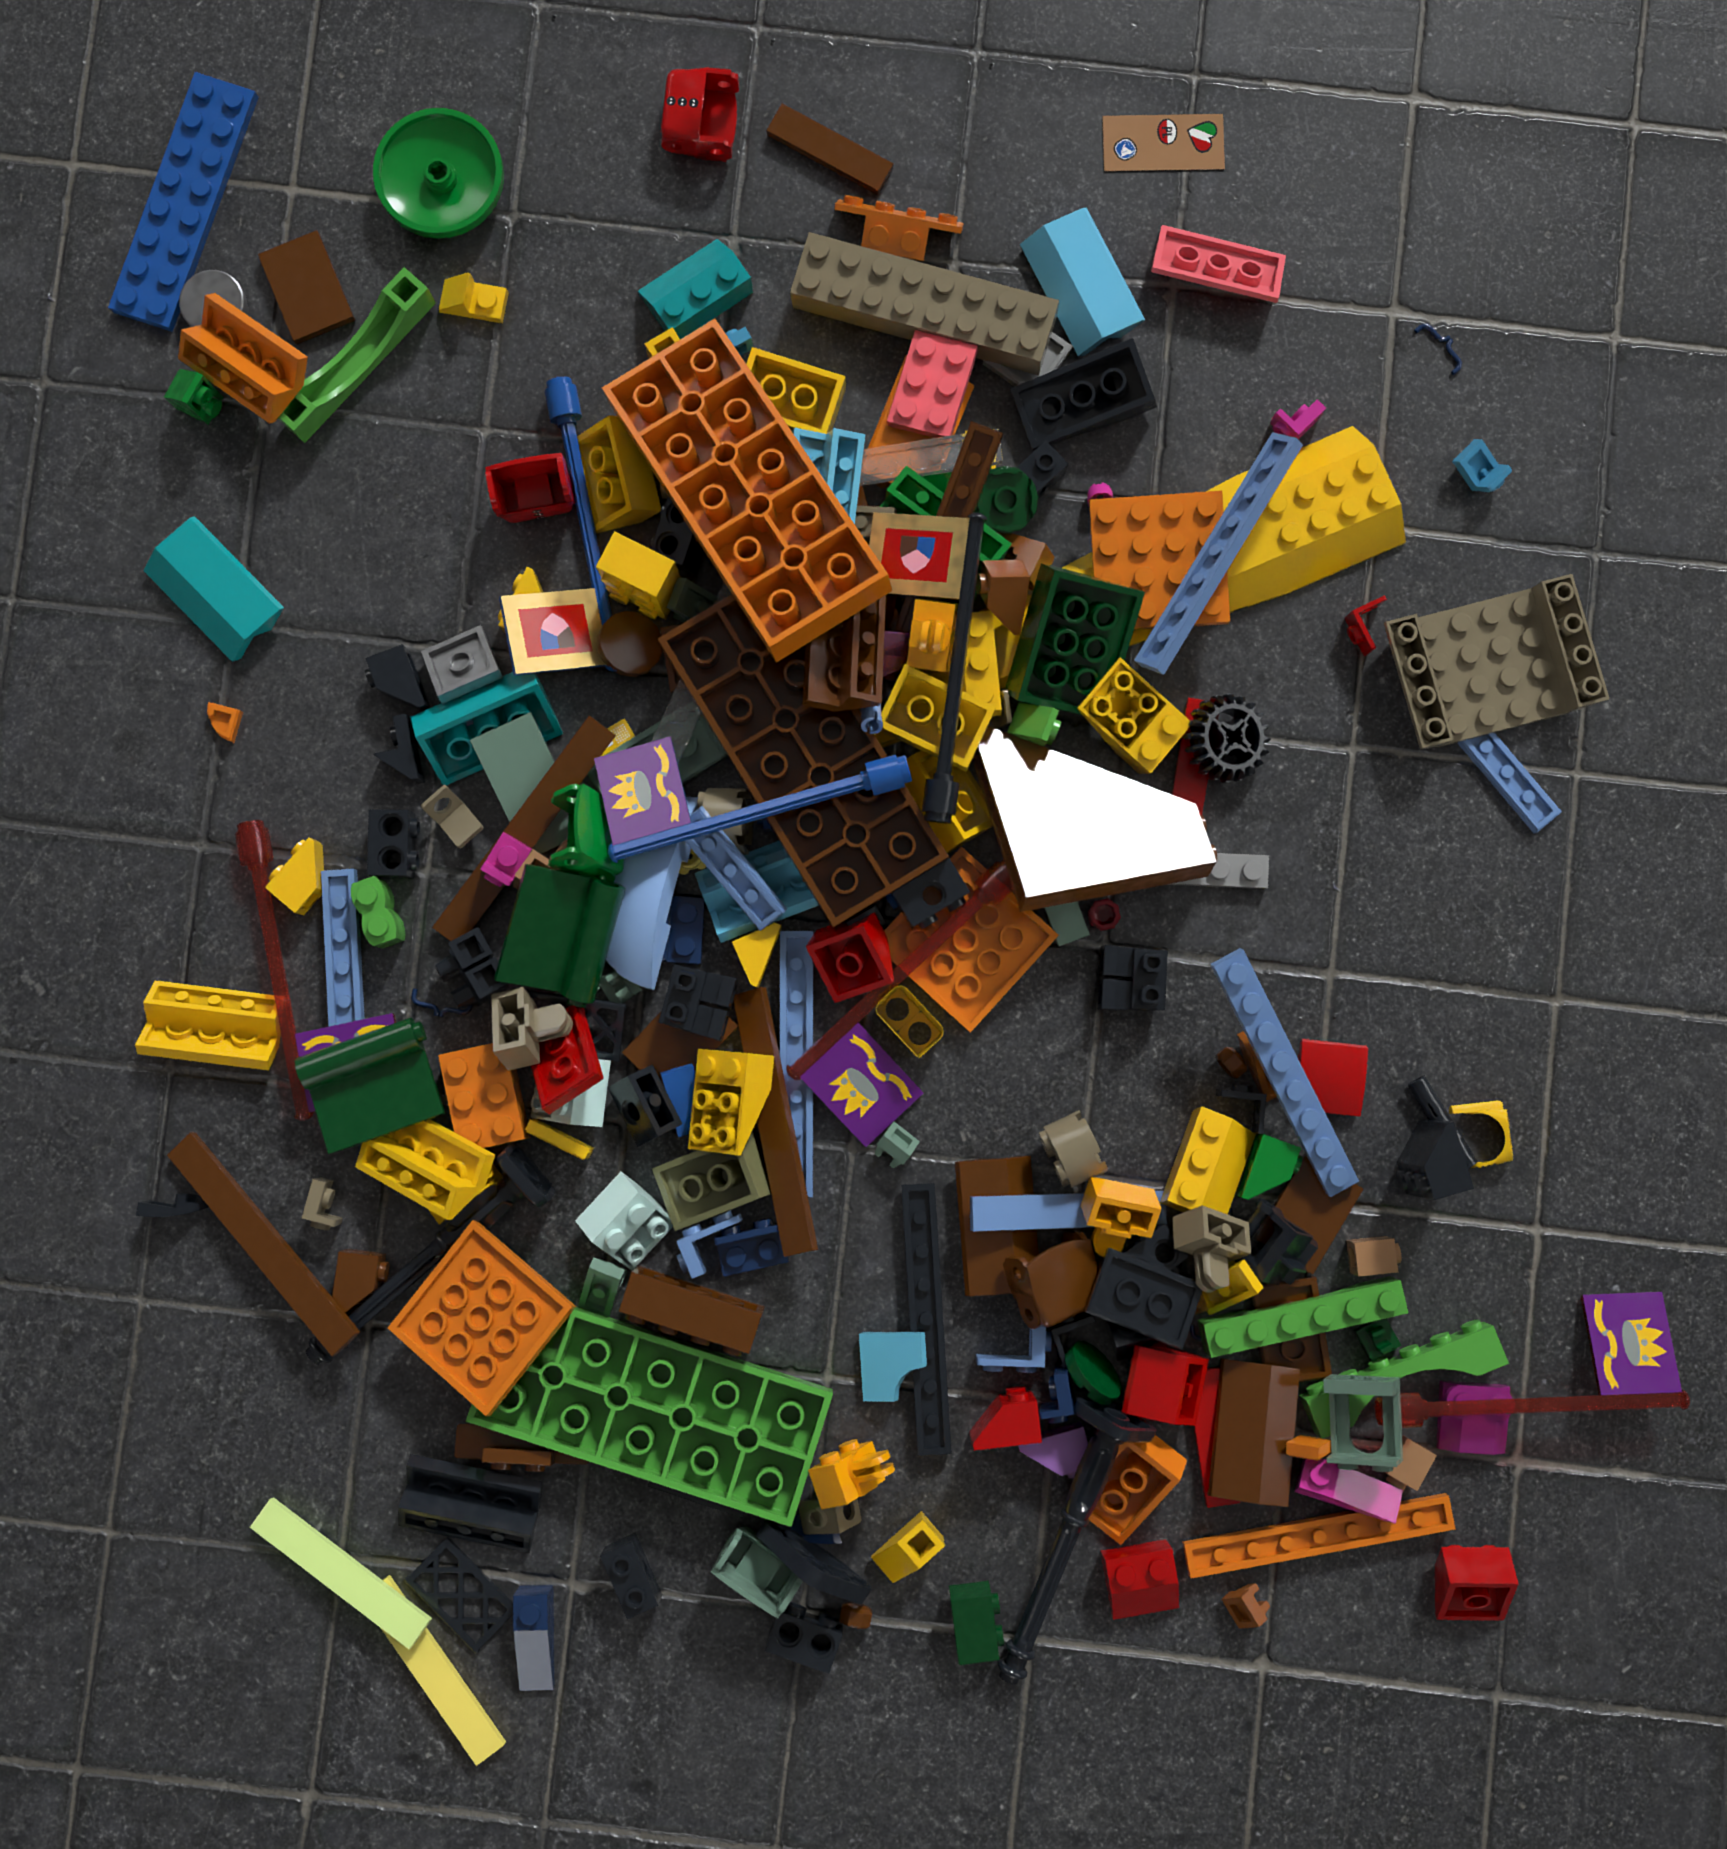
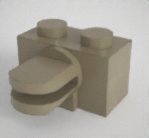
[491,987,573,1071]
[1172,1205,1251,1293]

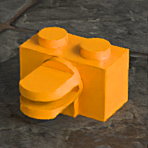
[907,598,958,672]
[1081,1177,1162,1257]
[808,1439,895,1510]

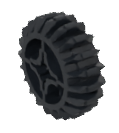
[1182,693,1271,783]

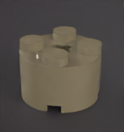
[697,788,754,855]
[1039,1110,1108,1188]

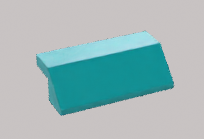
[143,516,284,662]

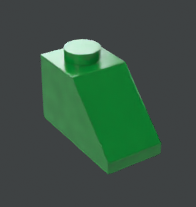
[1235,1134,1303,1200]

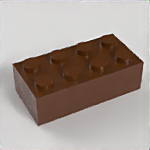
[619,1266,765,1356]

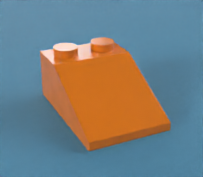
[1089,1435,1187,1545]

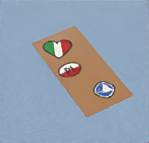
[1103,114,1225,171]

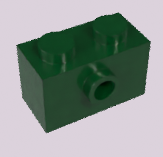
[949,1580,1004,1665]

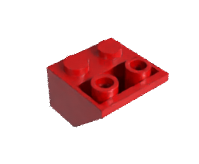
[1122,1345,1209,1426]

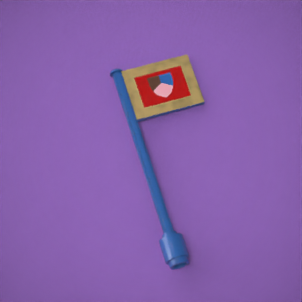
[499,377,616,676]

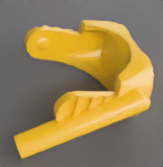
[1449,1101,1513,1168]

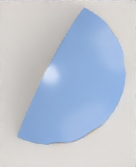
[606,797,698,990]

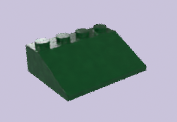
[1005,563,1145,715]

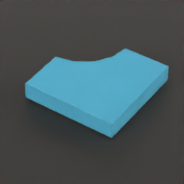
[859,1332,927,1402]

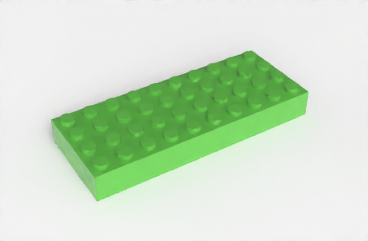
[466,1307,833,1527]

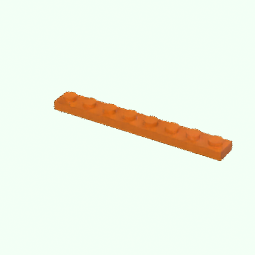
[1182,1493,1456,1579]

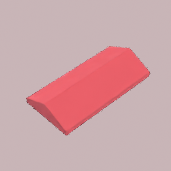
[1151,225,1286,303]

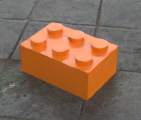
[438,1043,531,1148]

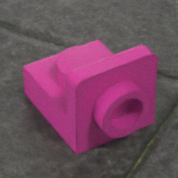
[1270,399,1326,440]
[481,832,532,887]

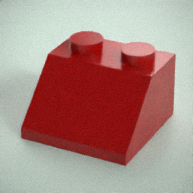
[806,912,894,1003]
[969,1386,1042,1451]
[1100,1539,1179,1620]
[1435,1545,1519,1621]

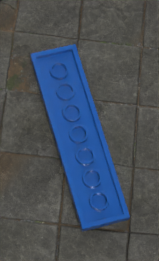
[108,72,259,332]

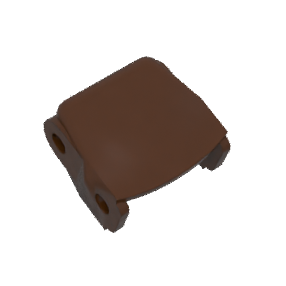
[1003,1230,1097,1329]

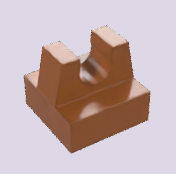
[1221,1583,1270,1629]

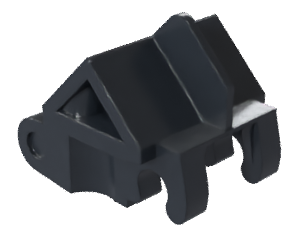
[1239,1198,1318,1285]

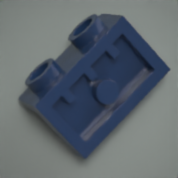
[662,896,705,964]
[714,1218,789,1276]
[1039,1366,1075,1424]

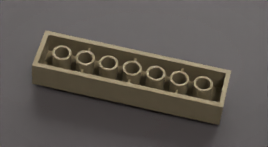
[790,232,1059,375]

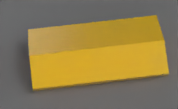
[135,980,286,1071]
[355,1119,495,1220]

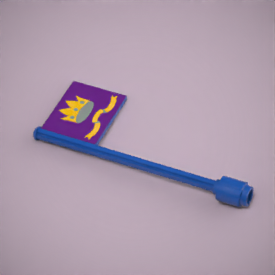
[594,736,912,863]

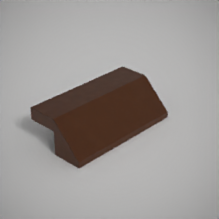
[803,595,886,712]
[955,1155,1039,1296]
[1208,1358,1300,1507]

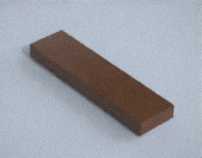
[766,103,894,195]

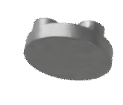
[179,270,249,327]

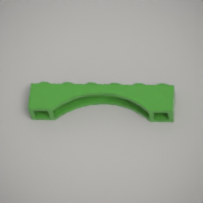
[278,267,436,443]
[1197,1276,1408,1358]
[1299,1320,1509,1438]

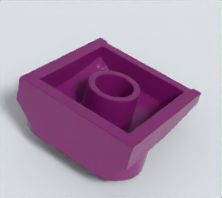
[1436,1380,1514,1455]

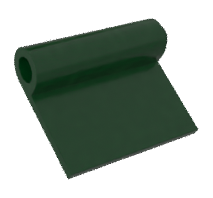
[494,864,626,1007]
[295,1017,445,1155]

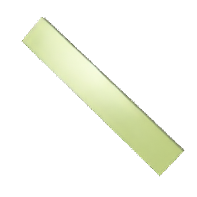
[250,1498,432,1649]

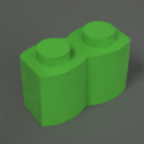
[351,876,405,949]

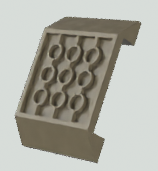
[1384,574,1610,749]

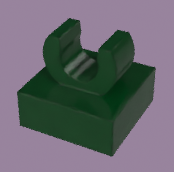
[1353,1318,1402,1362]

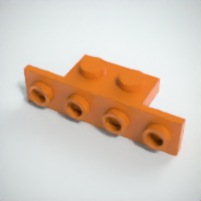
[834,195,964,261]

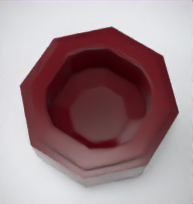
[1087,898,1121,932]

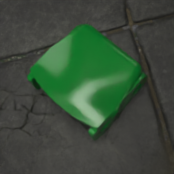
[548,784,624,882]

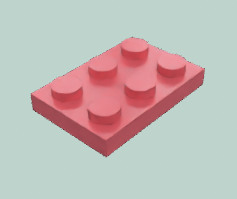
[887,330,978,442]

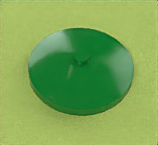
[373,108,504,238]

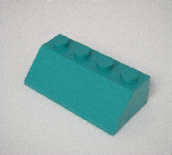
[411,672,563,785]

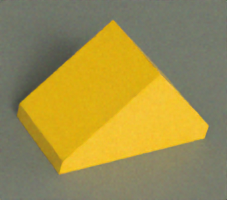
[732,923,782,988]

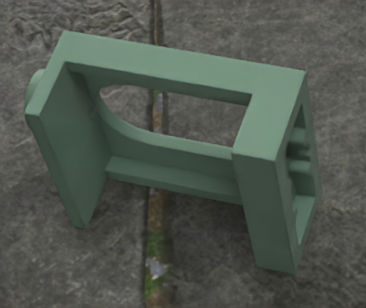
[1323,1374,1403,1472]

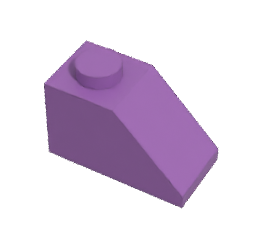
[1018,1422,1088,1478]

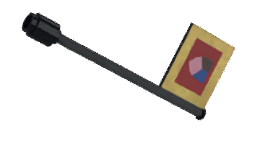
[869,512,987,824]

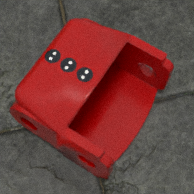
[661,67,740,162]
[485,453,575,523]

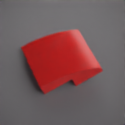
[1298,1039,1368,1117]

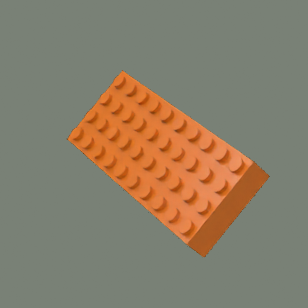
[602,319,892,663]

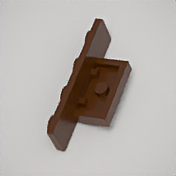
[454,1423,589,1472]

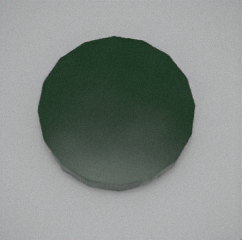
[974,466,1038,534]
[1065,1341,1121,1405]

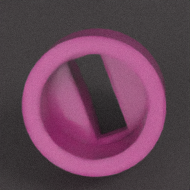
[1087,482,1113,506]

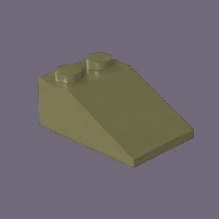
[652,1131,771,1231]

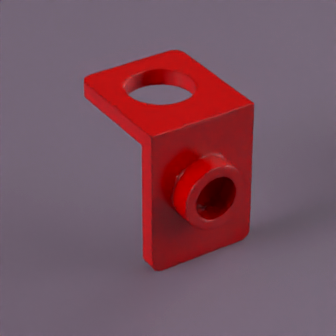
[1344,595,1387,656]

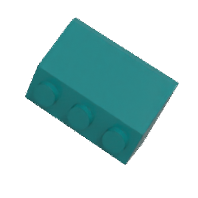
[637,239,753,339]

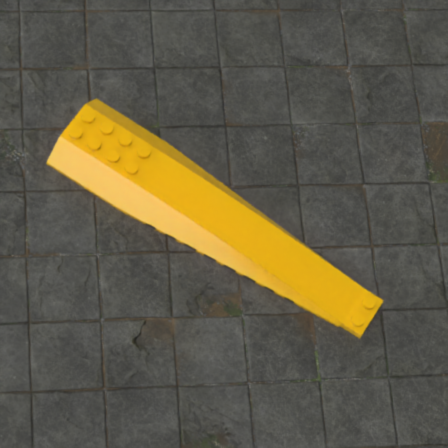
[916,426,1406,690]

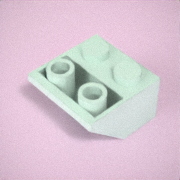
[531,1059,611,1127]
[575,1172,673,1271]

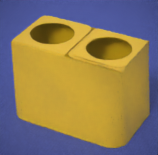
[875,986,943,1058]

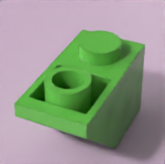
[1007,702,1061,747]

